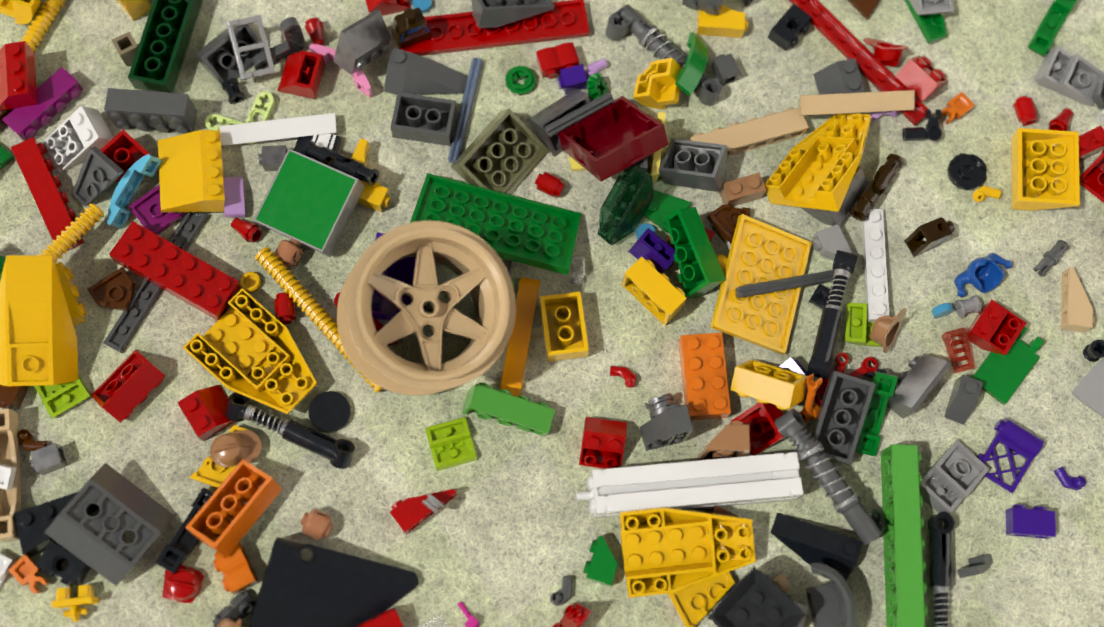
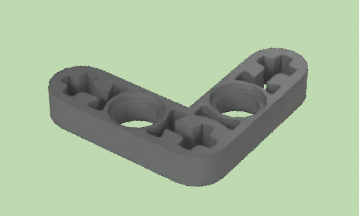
[252,17,307,70]

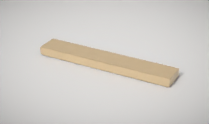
[800,90,915,115]

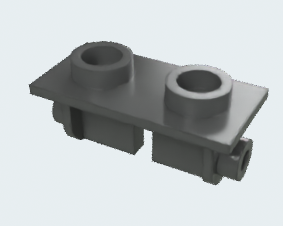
[212,590,256,627]

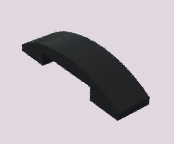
[155,487,214,574]

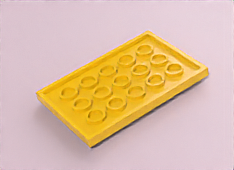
[710,214,812,355]

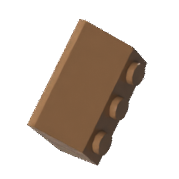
[698,421,750,461]

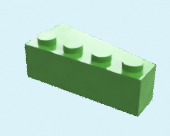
[461,382,555,436]

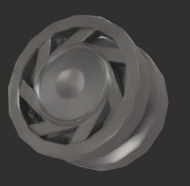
[645,393,674,419]

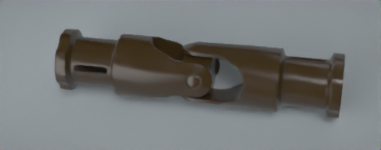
[850,153,903,221]

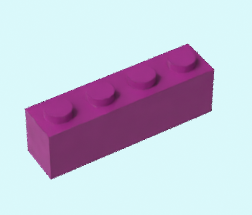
[2,67,84,141]

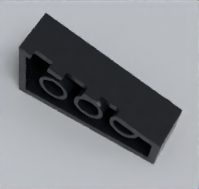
[14,492,100,557]

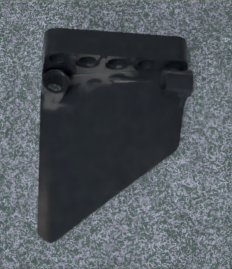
[249,537,419,627]

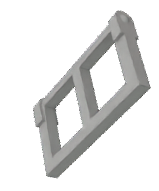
[226,15,276,80]

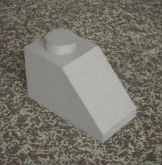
[812,224,852,261]

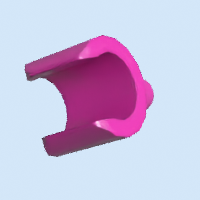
[458,601,479,627]

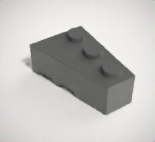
[639,404,693,451]

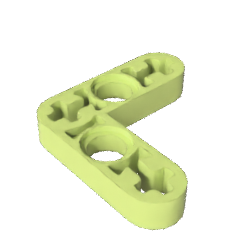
[205,91,275,145]

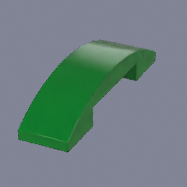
[1027,0,1077,57]
[675,31,709,96]
[855,372,898,457]

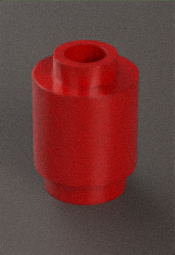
[1013,96,1038,126]
[534,172,565,198]
[274,292,296,324]

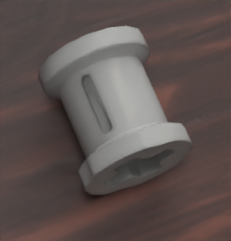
[954,295,982,318]

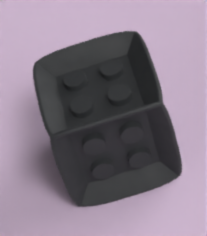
[708,567,806,627]

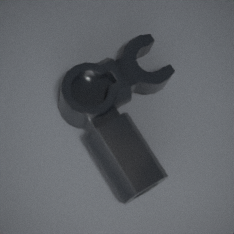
[902,109,942,141]

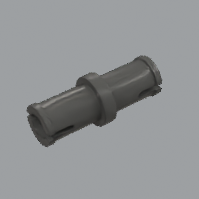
[1033,240,1069,277]

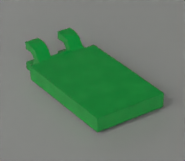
[971,327,1044,405]

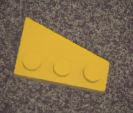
[667,572,735,627]

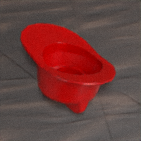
[863,38,908,66]
[162,566,205,603]

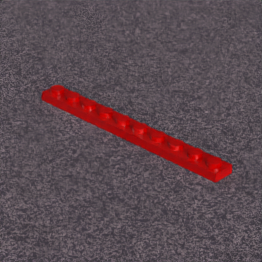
[788,0,928,126]

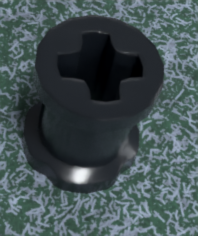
[222,78,246,105]
[1083,340,1104,362]

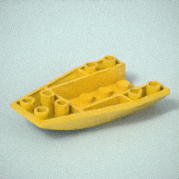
[0,255,79,386]
[620,507,756,598]

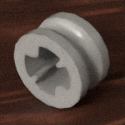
[422,493,444,514]

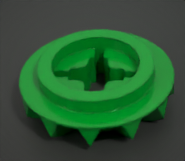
[505,66,536,96]
[587,73,609,101]

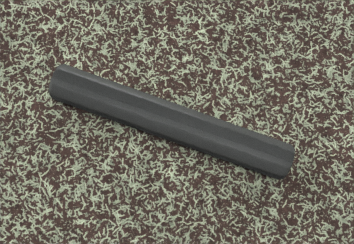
[544,93,614,137]

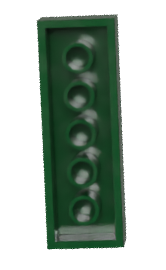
[128,0,203,93]

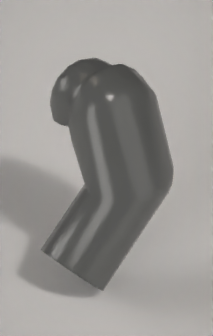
[550,577,573,606]

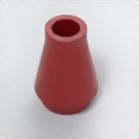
[304,18,325,46]
[1049,108,1074,131]
[231,218,262,243]

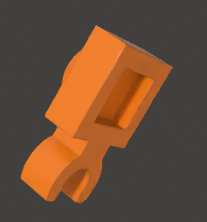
[941,92,975,124]
[8,555,49,594]

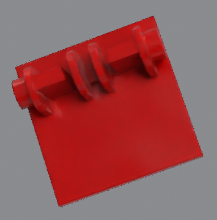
[553,602,591,627]

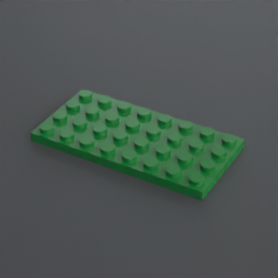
[410,173,581,275]

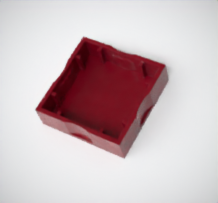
[558,96,669,182]

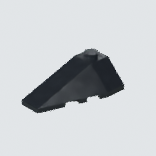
[770,513,863,581]

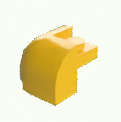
[0,0,42,25]
[633,58,682,110]

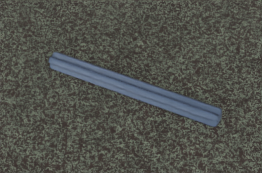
[448,57,482,163]

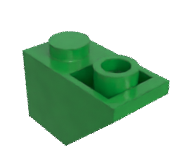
[583,535,618,587]

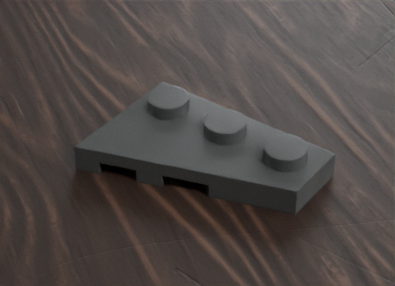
[72,146,124,206]

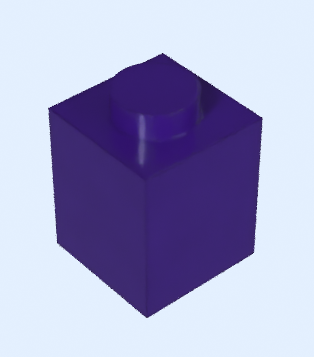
[557,64,588,94]

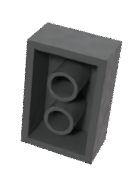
[390,92,457,146]

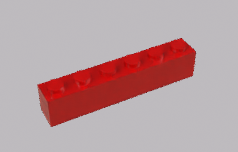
[11,137,85,251]

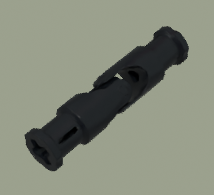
[303,141,379,186]

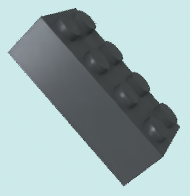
[104,88,197,134]
[810,370,876,465]

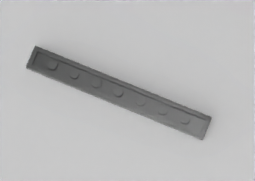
[103,212,209,353]

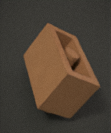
[719,173,766,207]

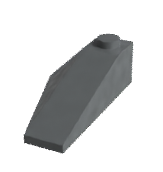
[471,0,554,28]
[384,48,468,95]

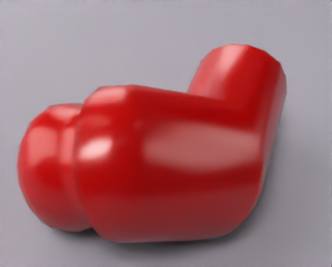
[610,366,637,388]

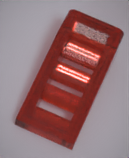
[942,327,975,374]

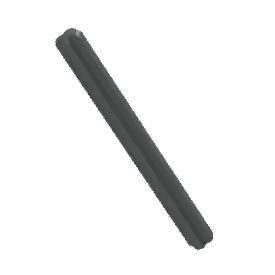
[735,270,834,298]

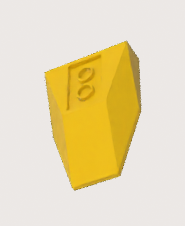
[764,113,872,212]
[182,288,317,415]

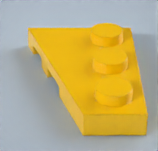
[190,425,255,488]

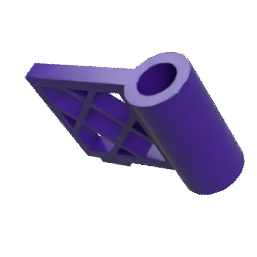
[977,418,1044,493]

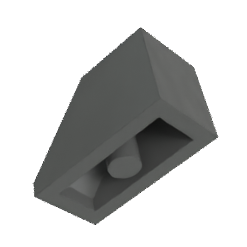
[944,375,983,425]

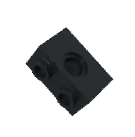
[768,4,811,51]
[36,541,91,587]

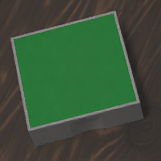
[253,149,365,257]

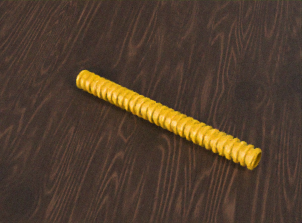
[19,0,66,52]
[37,203,104,263]
[255,247,384,393]

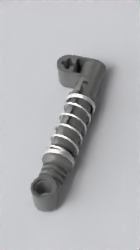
[605,4,722,106]
[775,408,887,545]

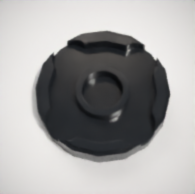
[947,153,987,190]
[308,391,351,433]

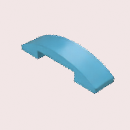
[107,154,162,228]

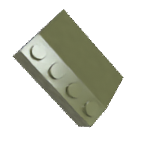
[451,108,549,195]

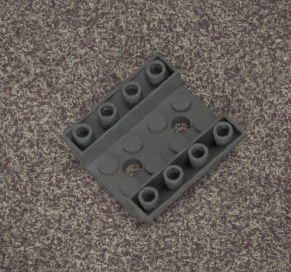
[45,463,175,586]

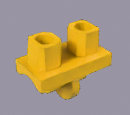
[51,584,98,623]

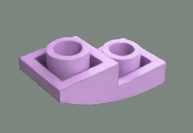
[223,177,245,217]

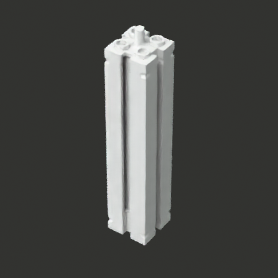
[576,452,803,519]

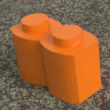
[213,542,259,594]

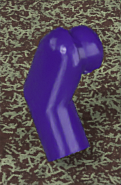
[1053,466,1086,490]

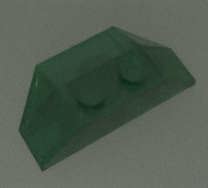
[598,165,654,245]

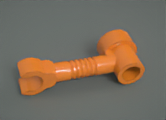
[799,373,822,423]

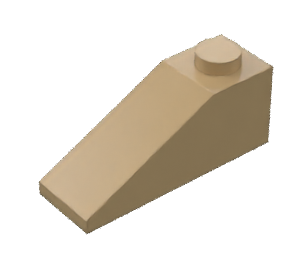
[1061,267,1095,333]

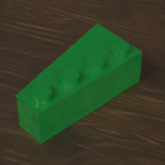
[666,207,726,299]

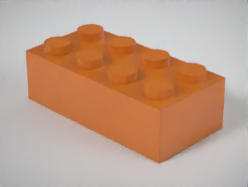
[678,333,731,420]
[185,459,282,559]

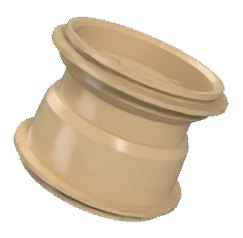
[337,221,516,396]

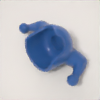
[954,253,1013,297]

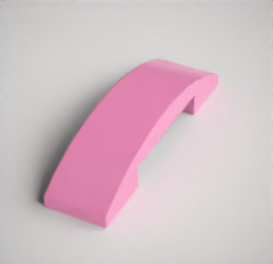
[309,44,373,98]

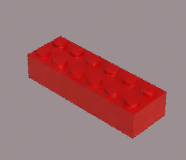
[109,221,242,321]

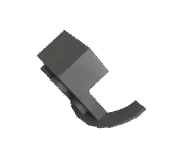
[806,563,856,627]

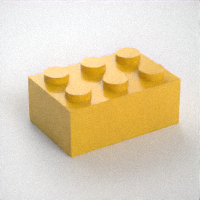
[622,257,687,326]
[539,292,589,362]
[731,359,808,410]

